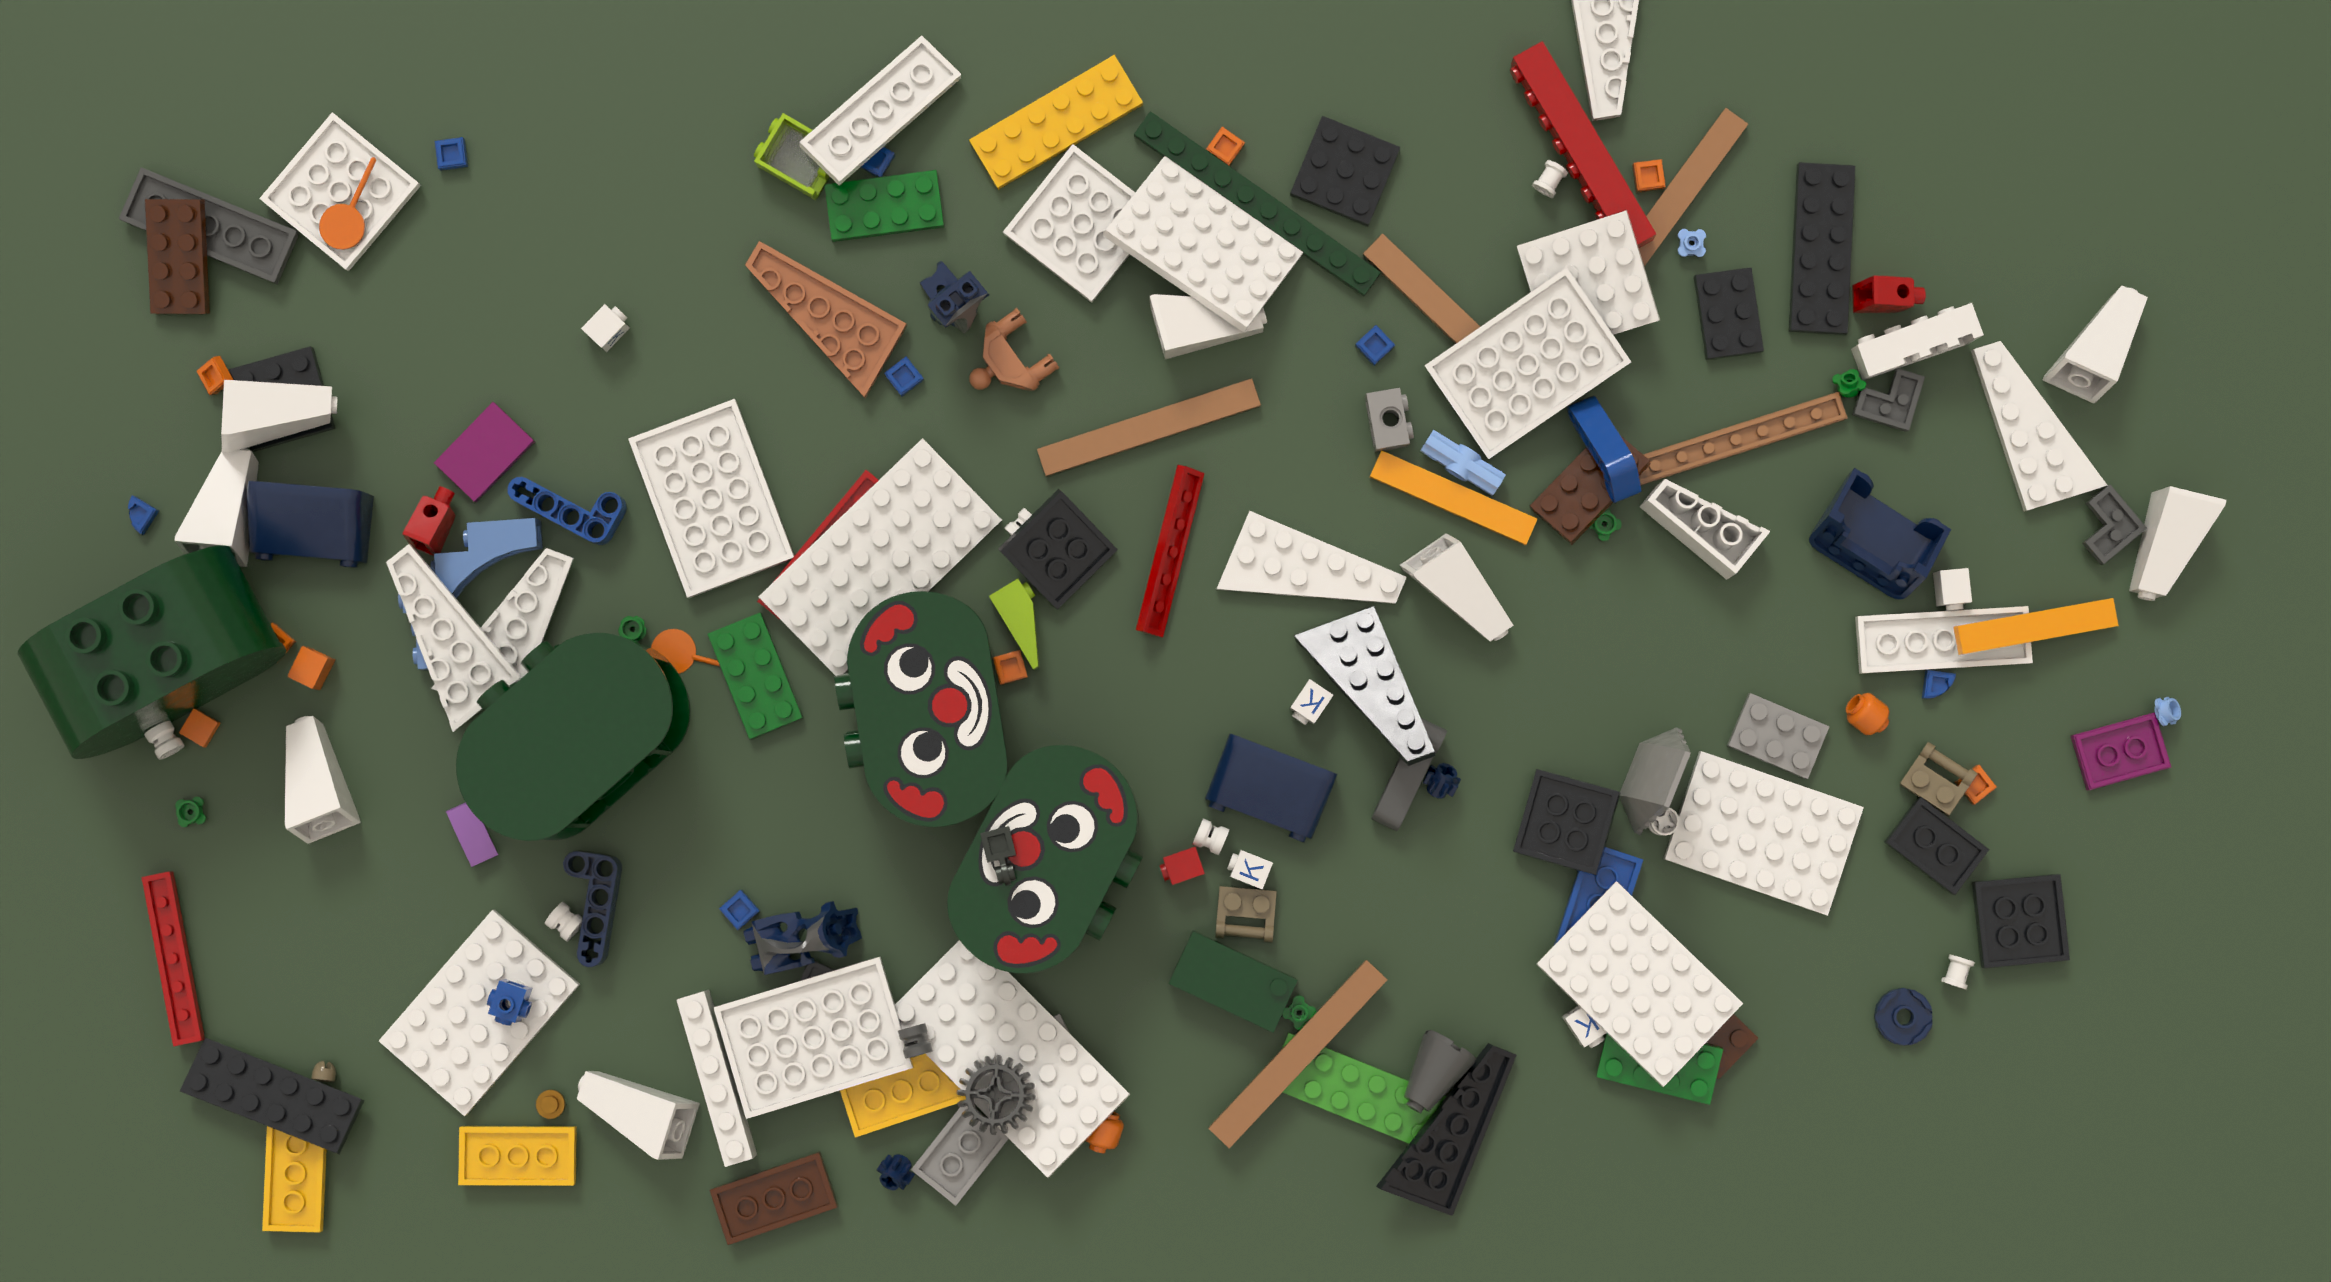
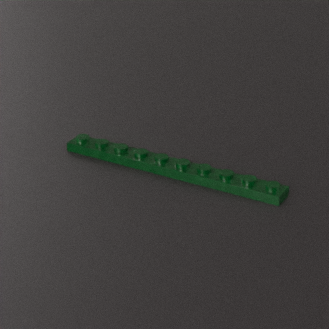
[1134,111,1381,297]

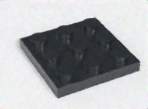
[1290,116,1400,227]
[229,346,336,452]
[998,489,1118,610]
[1513,769,1621,875]
[1972,874,2070,968]

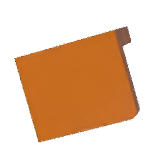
[288,646,336,690]

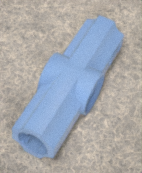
[1420,430,1506,496]

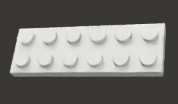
[799,36,961,185]
[1855,606,2033,674]

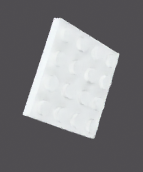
[259,112,421,271]
[1003,144,1135,303]
[1517,210,1660,335]

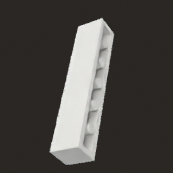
[677,990,757,1167]

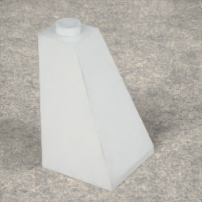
[2043,286,2148,404]
[1150,294,1267,359]
[221,380,337,453]
[174,448,259,567]
[2129,486,2226,601]
[1400,534,1514,641]
[285,716,361,844]
[577,1071,700,1160]

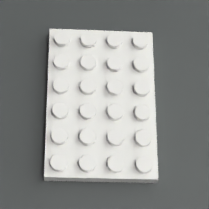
[1103,156,1303,332]
[1425,268,1631,459]
[628,399,794,598]
[1663,751,1864,916]
[1536,881,1743,1087]
[379,910,580,1116]
[714,956,913,1119]

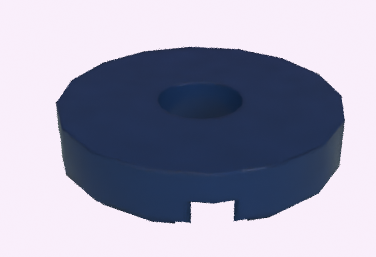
[1874,988,1933,1046]

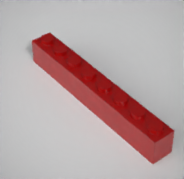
[1510,41,1656,248]

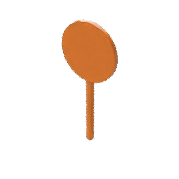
[319,157,376,250]
[651,629,720,673]

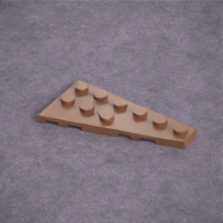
[745,241,907,398]

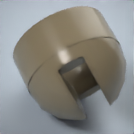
[311,1061,336,1082]

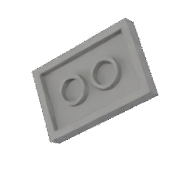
[1727,693,1830,779]
[911,1106,1009,1206]

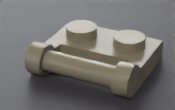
[1900,742,1978,817]
[1215,886,1277,943]

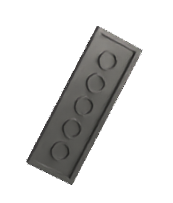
[119,167,300,285]

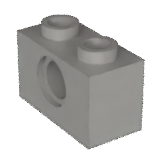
[1364,388,1414,453]

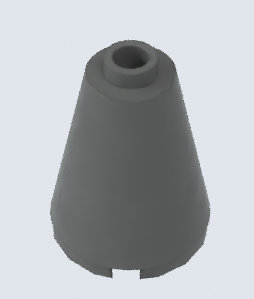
[1404,1030,1476,1114]

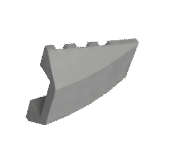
[1619,727,1691,835]

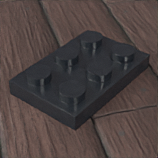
[1694,267,1764,360]
[1884,797,1989,895]

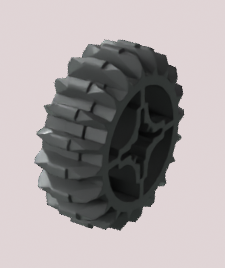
[957,1055,1036,1135]

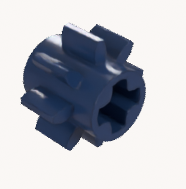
[1423,763,1461,799]
[877,1154,915,1190]

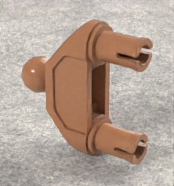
[969,308,1059,391]

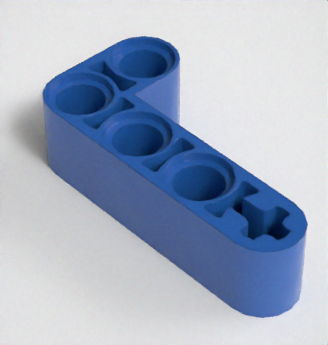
[1567,396,1641,503]
[507,477,627,545]

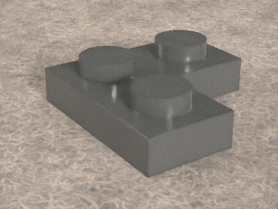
[1852,368,1925,432]
[2082,485,2147,565]

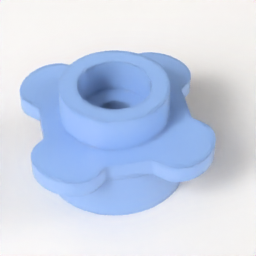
[1677,229,1706,257]
[2155,697,2181,726]

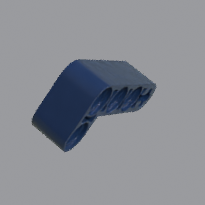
[563,851,622,967]

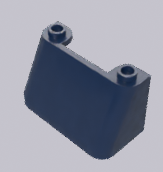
[1809,468,1951,599]
[247,481,374,568]
[1205,734,1338,843]

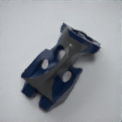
[920,261,989,334]
[744,901,862,975]

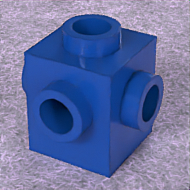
[487,979,533,1026]

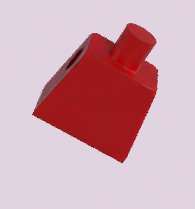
[1852,276,1926,313]
[402,486,456,556]

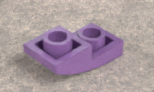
[446,802,498,867]

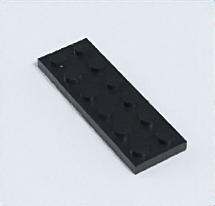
[1789,162,1855,335]
[180,1038,364,1155]

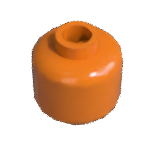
[1846,693,1889,735]
[1085,1112,1124,1153]

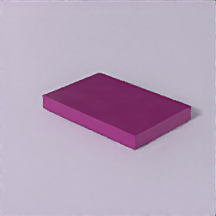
[434,402,535,503]
[2071,712,2171,790]

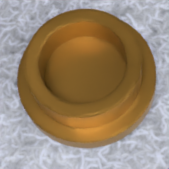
[536,1090,565,1119]

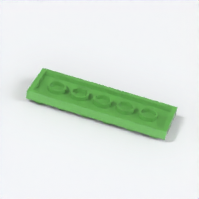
[1282,1032,1446,1143]

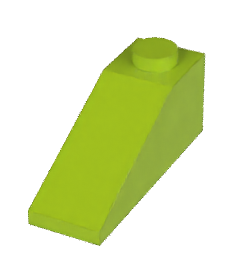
[989,579,1039,671]

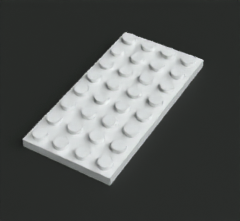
[758,438,1002,676]
[895,940,1130,1178]

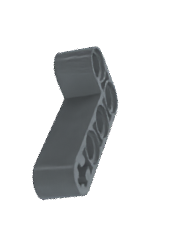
[1371,718,1447,831]

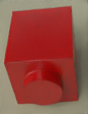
[1159,847,1205,885]

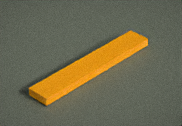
[1370,450,1537,545]
[1953,598,2119,655]

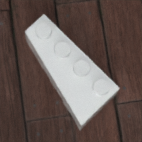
[1851,303,1984,381]
[1639,479,1770,580]

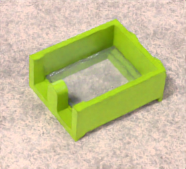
[754,113,830,201]

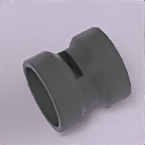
[898,1023,933,1059]

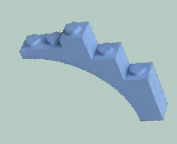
[398,518,543,671]

